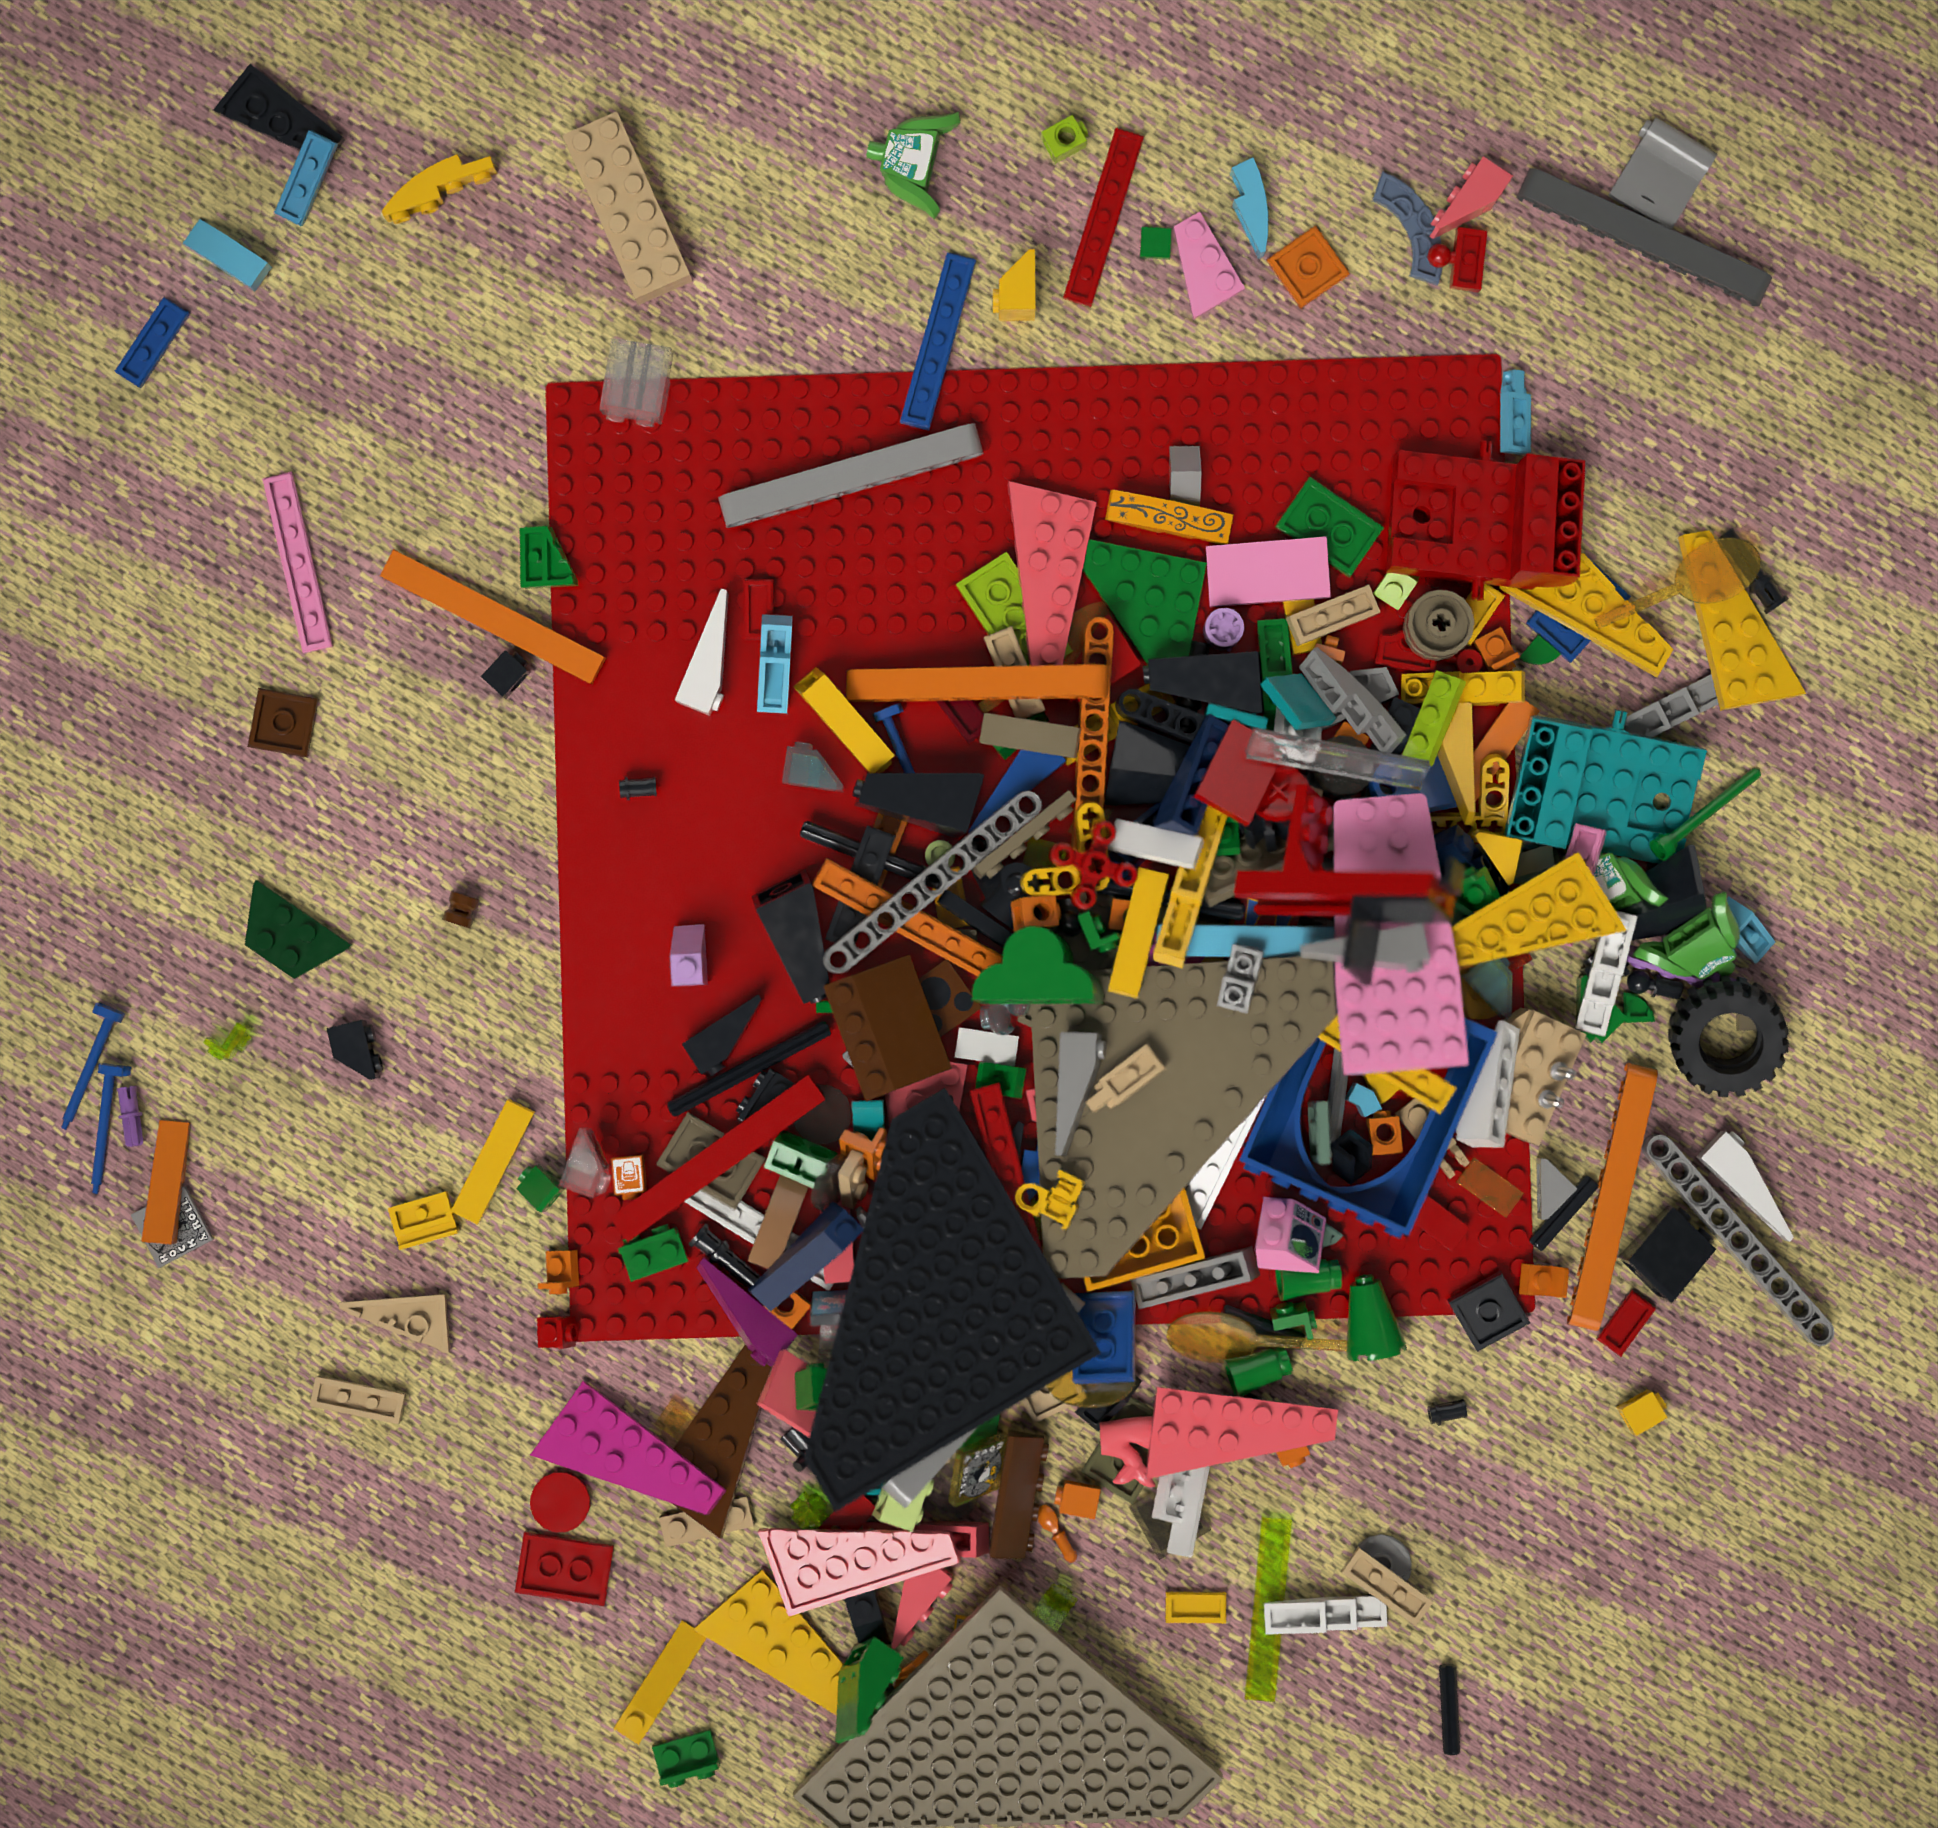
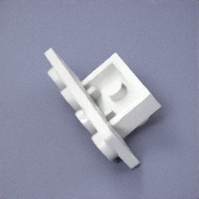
[1152,1466,1210,1557]

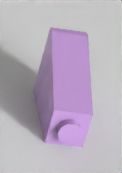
[670,925,708,987]

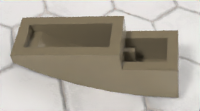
[979,713,1081,758]

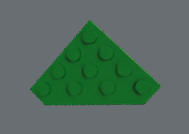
[1082,539,1207,666]

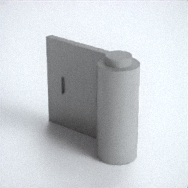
[1608,117,1717,229]

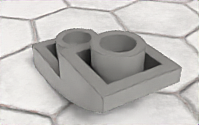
[1217,943,1265,1013]

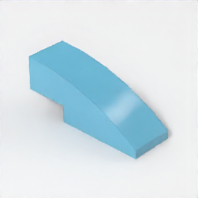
[1230,157,1268,259]
[183,219,272,292]
[757,614,792,713]

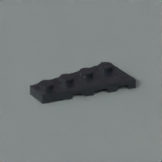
[213,64,345,154]

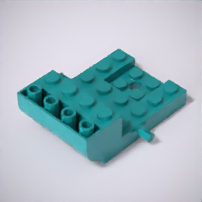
[1504,709,1707,864]

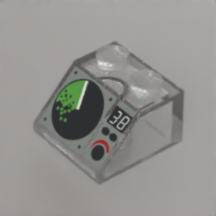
[559,1126,612,1198]

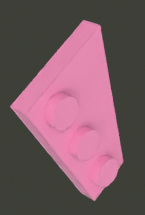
[1173,212,1245,320]

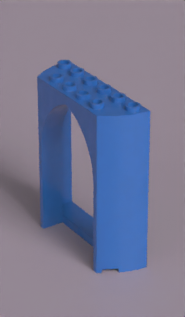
[1239,962,1498,1239]

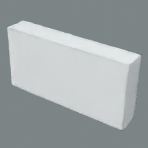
[955,1027,1019,1066]

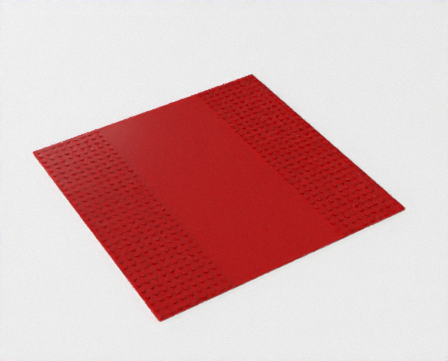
[545,354,1535,1342]

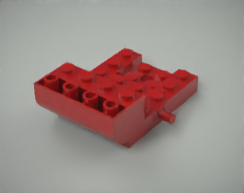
[1386,440,1586,601]

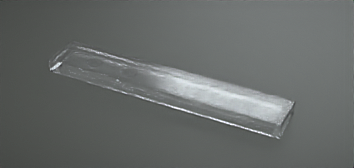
[1245,728,1430,790]

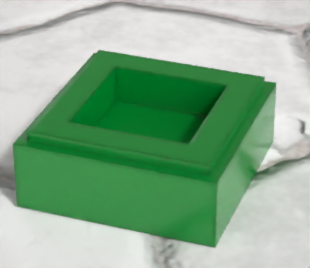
[1140,227,1172,260]

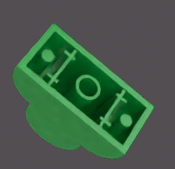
[972,926,1104,1004]

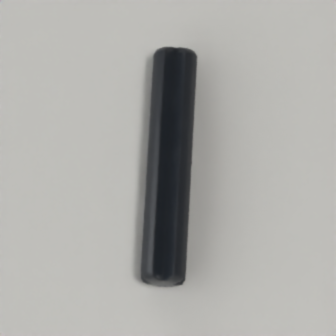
[1529,1175,1599,1251]
[1220,1305,1306,1350]
[1439,1664,1460,1756]

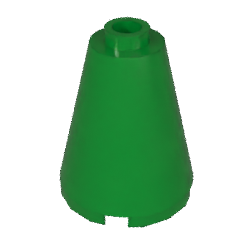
[1346,1274,1407,1361]

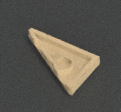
[339,1294,450,1353]

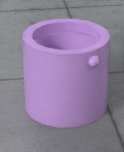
[1203,608,1244,652]

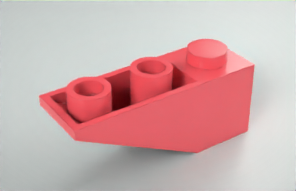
[1430,156,1513,239]
[891,1568,953,1650]

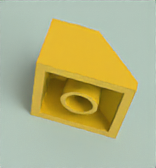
[993,249,1036,321]

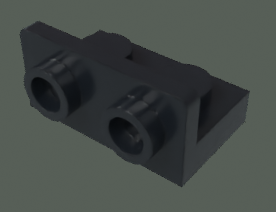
[736,1068,795,1123]

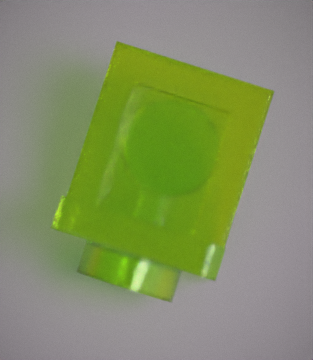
[203,1022,253,1061]
[1033,1583,1078,1633]

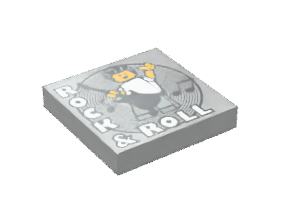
[131,1186,214,1268]

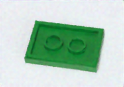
[1275,477,1384,578]

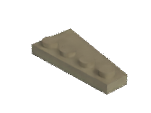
[973,790,1076,879]

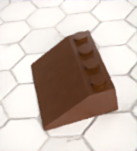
[823,954,952,1101]

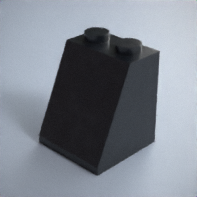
[1618,1205,1716,1304]

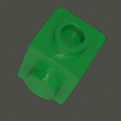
[975,1062,1026,1099]
[1269,1301,1317,1340]

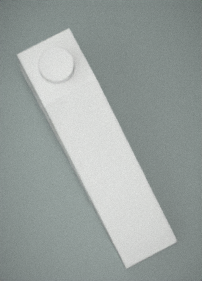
[675,588,729,716]
[1456,1020,1520,1147]
[1696,1131,1794,1242]

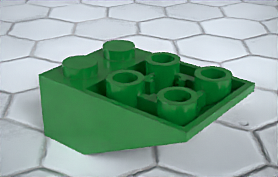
[835,1637,904,1744]

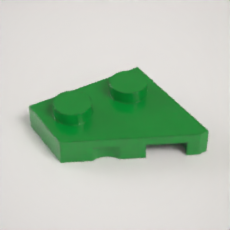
[520,526,578,589]

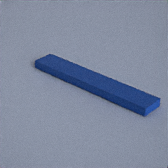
[900,252,976,431]

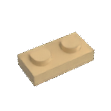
[838,1150,868,1209]

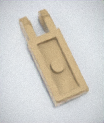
[1395,1098,1470,1179]

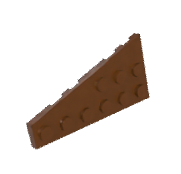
[673,1345,773,1539]

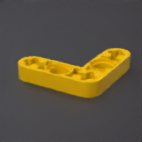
[1430,754,1510,843]
[1020,802,1110,897]

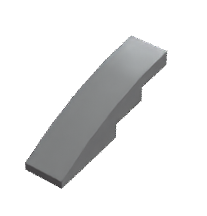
[1299,648,1406,756]
[1607,675,1719,737]

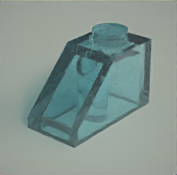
[782,742,844,793]
[1461,958,1513,1020]

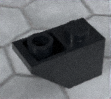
[326,1020,383,1080]

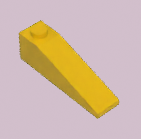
[1437,702,1475,825]
[613,1620,707,1745]

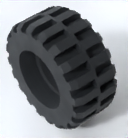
[1668,976,1790,1098]

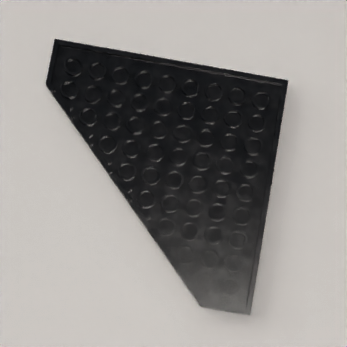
[804,1088,1101,1512]

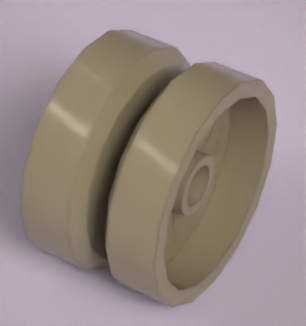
[1403,590,1475,661]

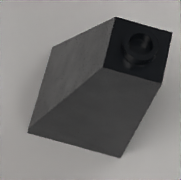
[1143,651,1263,713]
[1104,720,1190,806]
[852,773,984,839]
[1598,844,1707,941]
[752,870,830,1004]

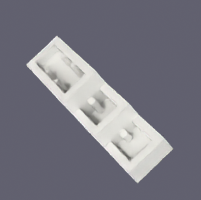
[1575,911,1637,1037]
[1264,1595,1387,1634]

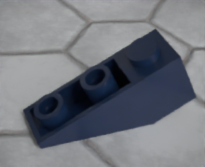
[1434,824,1510,897]

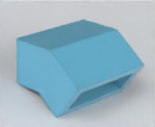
[1345,1083,1382,1117]

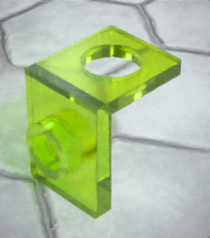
[1023,837,1066,876]

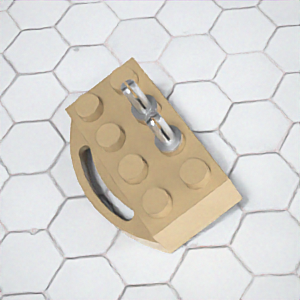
[1504,1008,1586,1146]

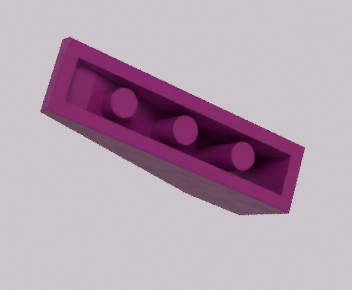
[697,1258,798,1367]

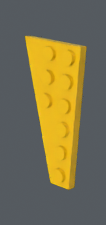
[1678,530,1806,711]
[1499,553,1674,678]
[1451,852,1627,968]
[693,1569,844,1716]

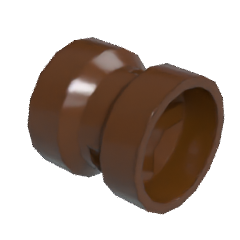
[442,891,480,929]

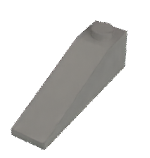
[1299,923,1430,973]
[1055,1032,1106,1156]
[1130,1246,1260,1309]

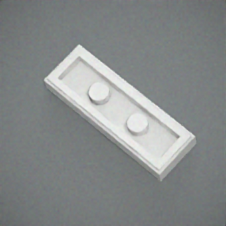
[1108,819,1204,869]

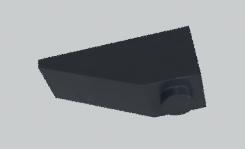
[682,995,763,1076]

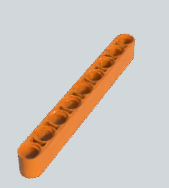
[1070,617,1113,882]
[846,665,1108,702]
[1567,1062,1658,1331]

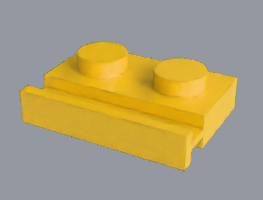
[388,1191,459,1250]

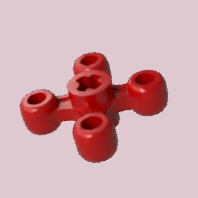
[1049,820,1138,909]

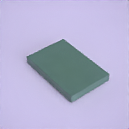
[1307,1100,1331,1164]

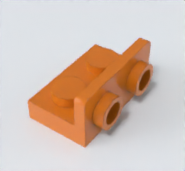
[839,1128,887,1180]

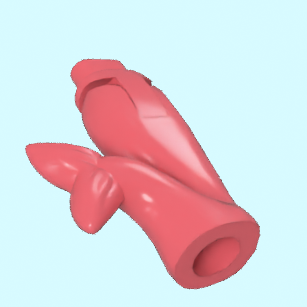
[1100,1416,1156,1487]

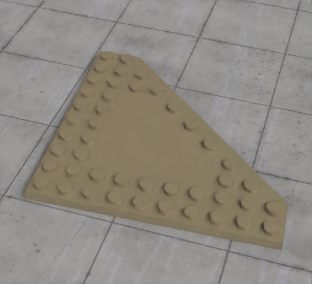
[1031,957,1337,1278]
[793,1585,1223,1828]

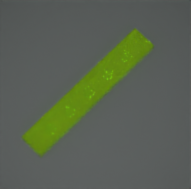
[1244,1516,1292,1702]

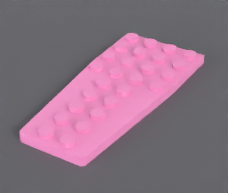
[1333,793,1468,1076]

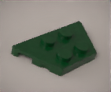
[245,880,352,979]

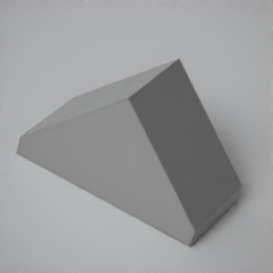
[1169,446,1202,507]
[1536,1158,1577,1220]

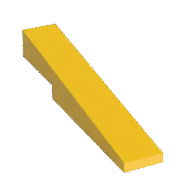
[1153,805,1228,969]

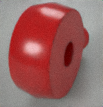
[1445,648,1483,673]

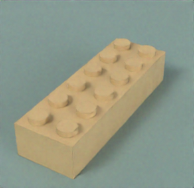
[562,111,693,306]

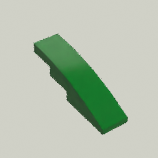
[1257,619,1292,745]

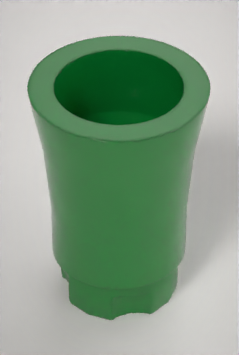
[1275,1259,1342,1301]
[1223,1345,1293,1397]

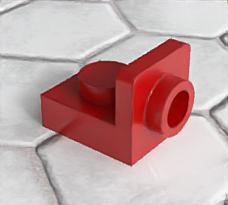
[537,1316,578,1349]

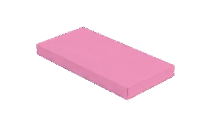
[1206,537,1331,607]

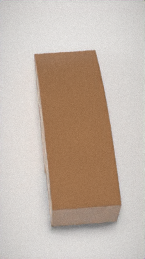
[748,1175,808,1269]

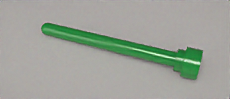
[1649,768,1761,861]

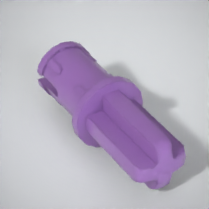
[117,1086,143,1147]

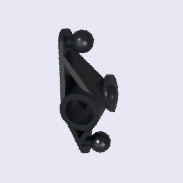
[971,838,1083,937]

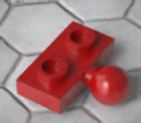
[1427,227,1488,292]

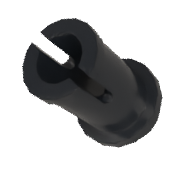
[619,776,657,801]
[1427,1399,1468,1426]

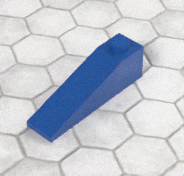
[968,750,1066,833]

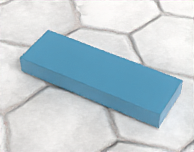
[274,130,338,226]

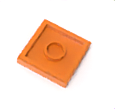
[1266,225,1350,309]

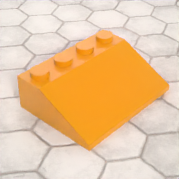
[1083,1188,1205,1292]

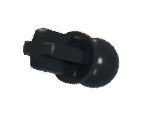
[1627,970,1683,1000]

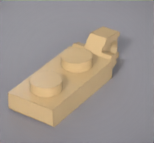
[1086,1044,1167,1113]

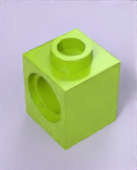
[1040,115,1089,164]

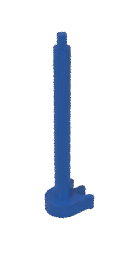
[872,703,931,831]
[61,1002,125,1130]
[91,1063,131,1194]

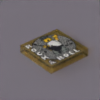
[948,1433,1007,1507]

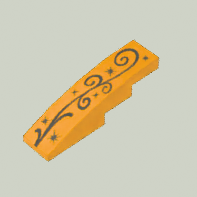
[1105,490,1233,545]

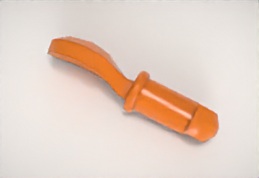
[1037,1505,1077,1563]

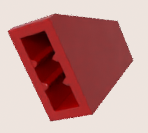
[1068,614,1142,704]

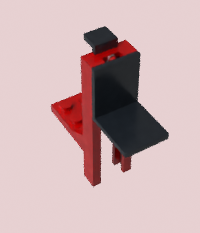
[1233,784,1464,986]

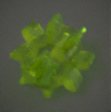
[790,1491,829,1529]

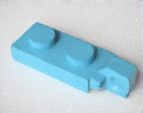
[1500,370,1531,455]

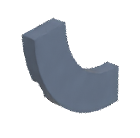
[1372,172,1442,286]

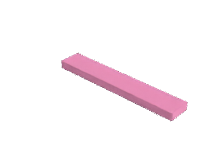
[262,472,333,654]

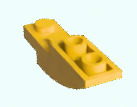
[382,154,497,224]
[1401,671,1525,706]

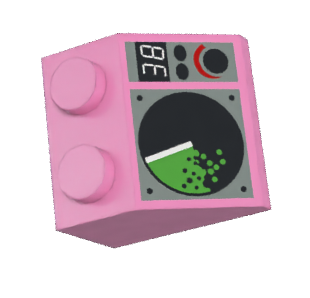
[1255,1197,1326,1273]

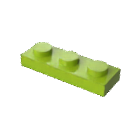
[1402,670,1466,767]

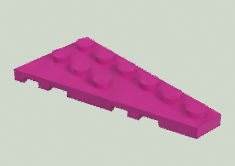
[530,1381,726,1515]

